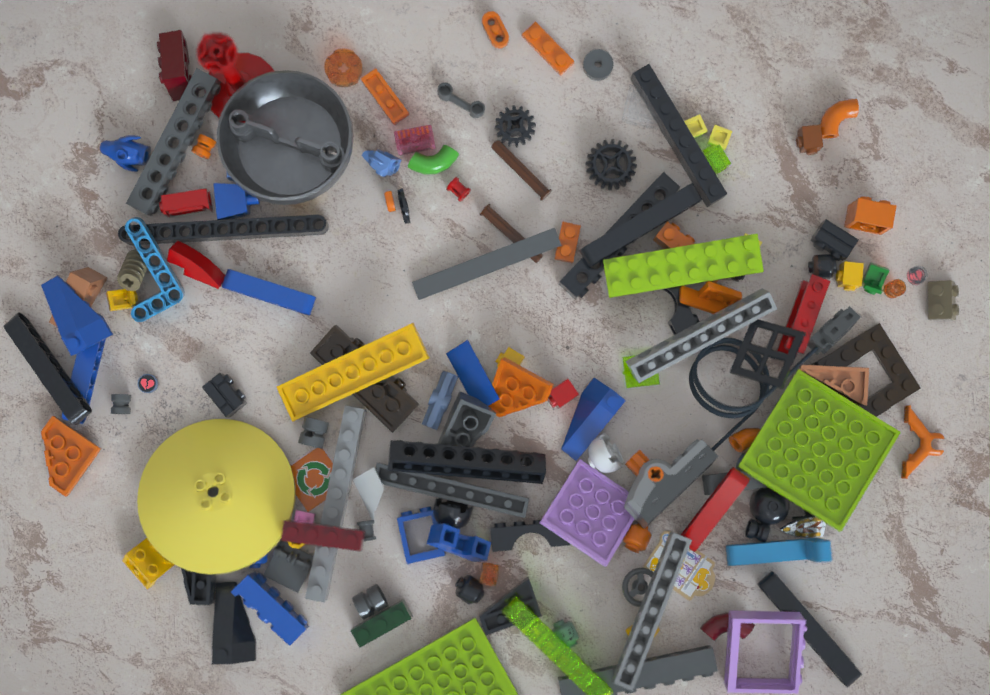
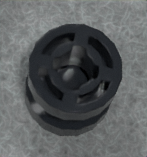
[745,518,770,543]

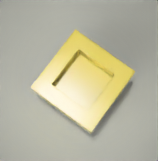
[684,114,708,138]
[707,125,732,150]

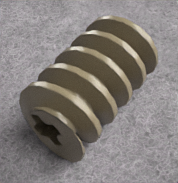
[117,249,148,291]

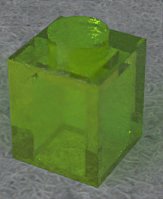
[703,144,731,174]

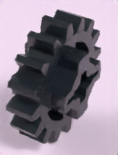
[495,105,536,148]

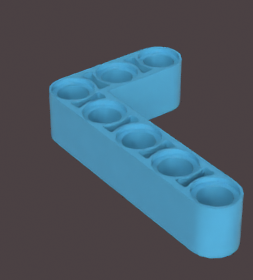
[125,217,185,322]
[725,538,833,566]

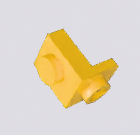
[106,289,138,311]

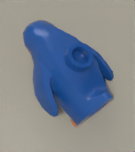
[100,135,151,172]

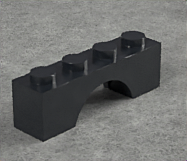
[661,286,700,335]
[491,519,570,552]

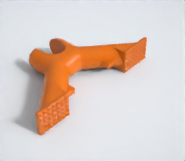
[901,405,944,479]

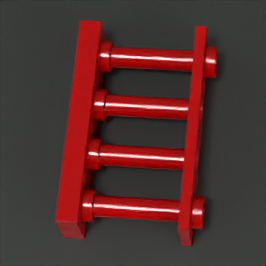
[776,274,830,354]

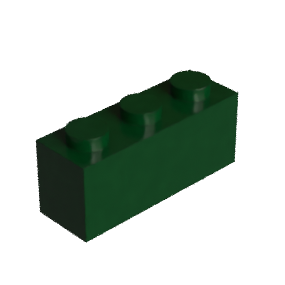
[350,599,413,648]

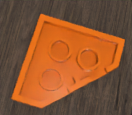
[488,357,554,417]
[41,416,102,497]

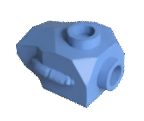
[362,149,401,177]

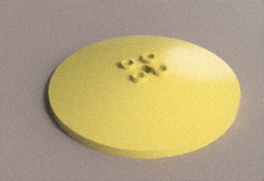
[137,419,296,574]

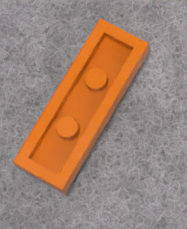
[522,21,574,76]
[361,68,409,125]

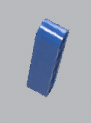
[222,269,316,316]
[62,339,106,424]

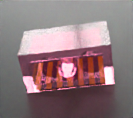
[394,124,436,155]

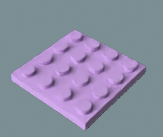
[539,459,634,567]

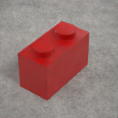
[548,379,579,409]

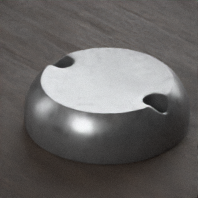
[217,70,353,205]

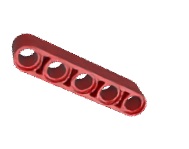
[681,467,750,552]

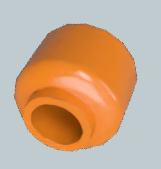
[623,523,652,553]

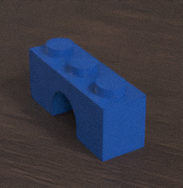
[426,523,492,562]

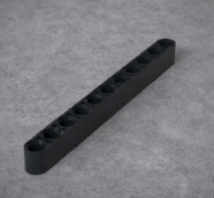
[118,215,329,245]

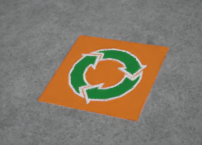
[291,448,333,512]

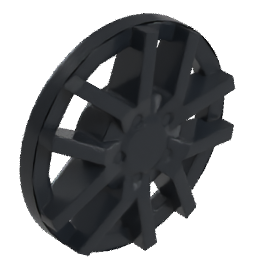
[398,188,411,224]

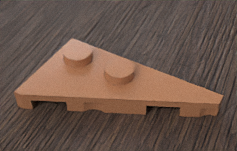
[799,365,869,405]

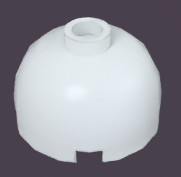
[588,433,624,473]

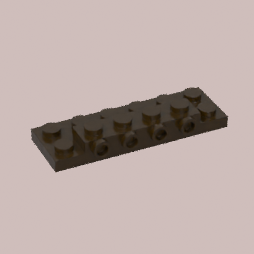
[310,325,419,433]

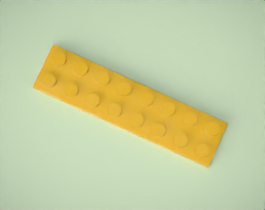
[277,323,430,422]

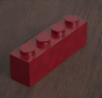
[281,520,365,551]

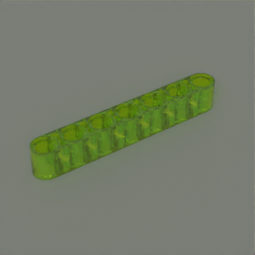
[502,596,614,695]

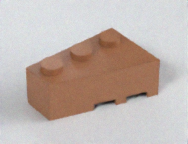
[49,267,108,327]

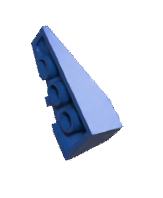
[41,275,113,356]
[561,378,626,461]

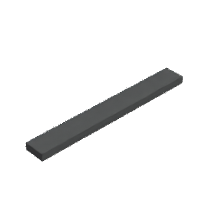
[412,228,562,300]

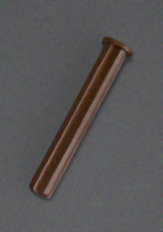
[491,140,552,201]
[480,204,543,263]

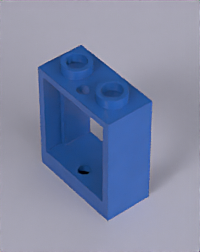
[397,506,446,564]

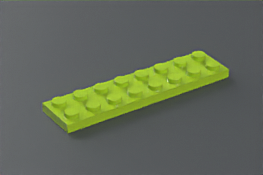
[603,233,764,298]

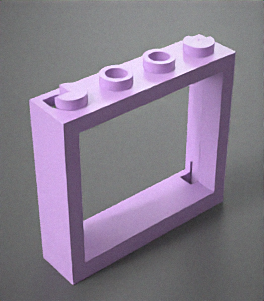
[724,610,807,694]

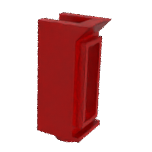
[159,188,213,218]

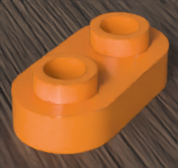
[482,11,509,48]

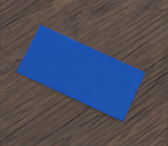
[446,340,499,406]

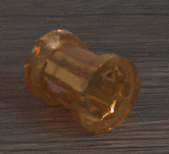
[883,279,906,299]

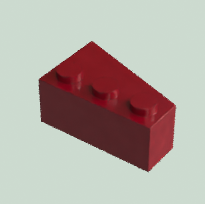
[157,30,192,102]

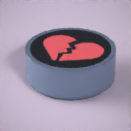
[138,374,158,393]

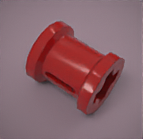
[446,177,471,202]

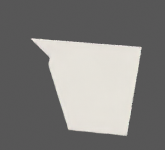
[353,467,384,520]

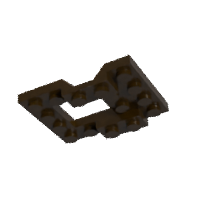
[804,323,921,417]

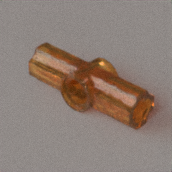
[479,562,500,586]

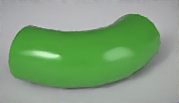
[408,145,459,175]

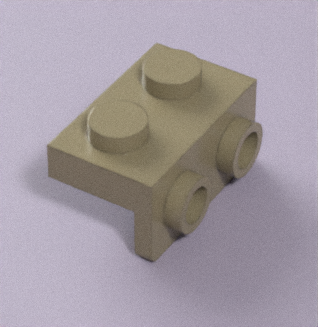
[928,280,959,320]

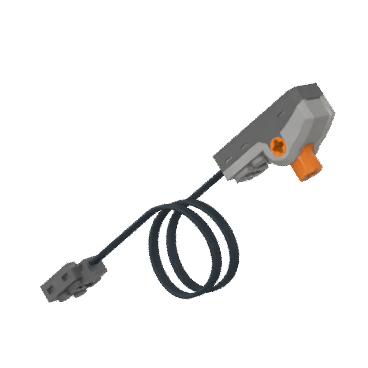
[624,306,861,529]

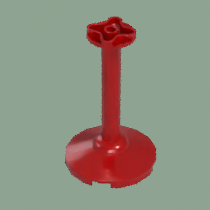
[197,33,274,123]

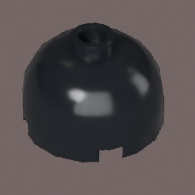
[749,487,790,525]
[433,498,473,529]

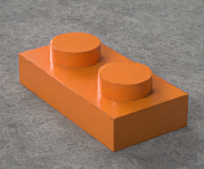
[555,222,581,263]

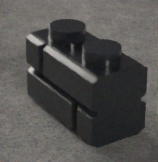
[810,219,859,261]
[202,373,247,418]

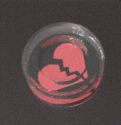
[907,266,928,285]

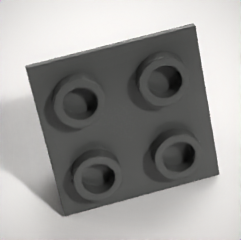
[263,541,314,593]

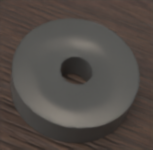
[583,49,613,81]

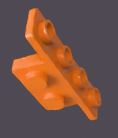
[679,281,742,314]

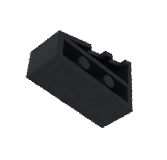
[181,568,216,605]
[479,577,542,635]

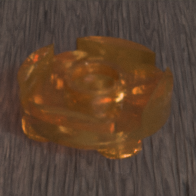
[324,48,363,87]

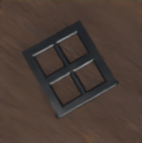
[730,319,806,389]

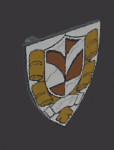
[780,509,826,538]

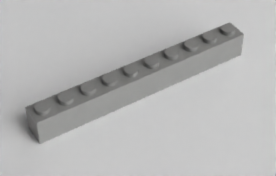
[305,405,366,603]

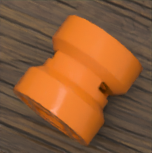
[191,134,217,159]

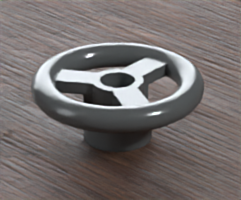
[622,568,654,607]

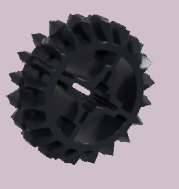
[585,139,637,191]

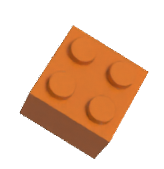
[844,196,897,235]

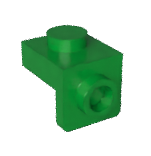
[862,262,889,295]

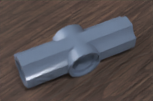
[422,371,458,430]

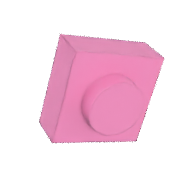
[294,510,316,523]

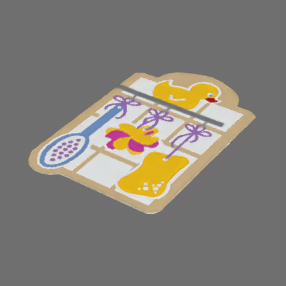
[643,531,715,601]

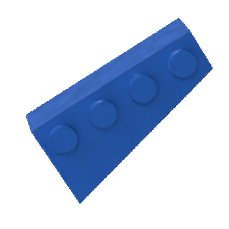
[231,572,309,646]

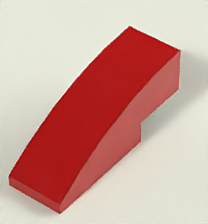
[167,240,225,289]

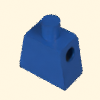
[213,183,260,220]

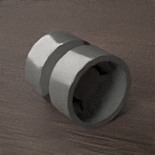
[298,417,329,449]
[352,584,388,619]

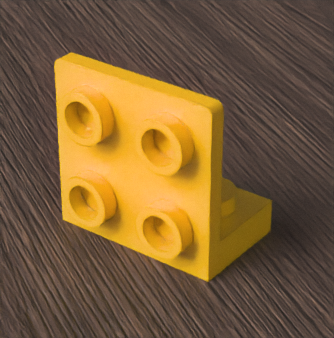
[122,538,175,590]

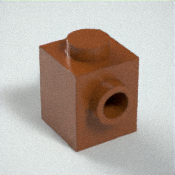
[796,124,823,155]

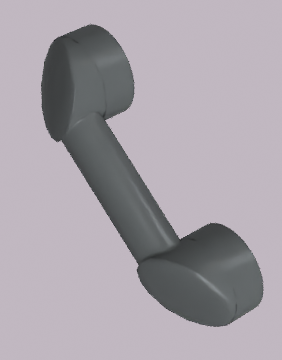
[437,82,485,118]

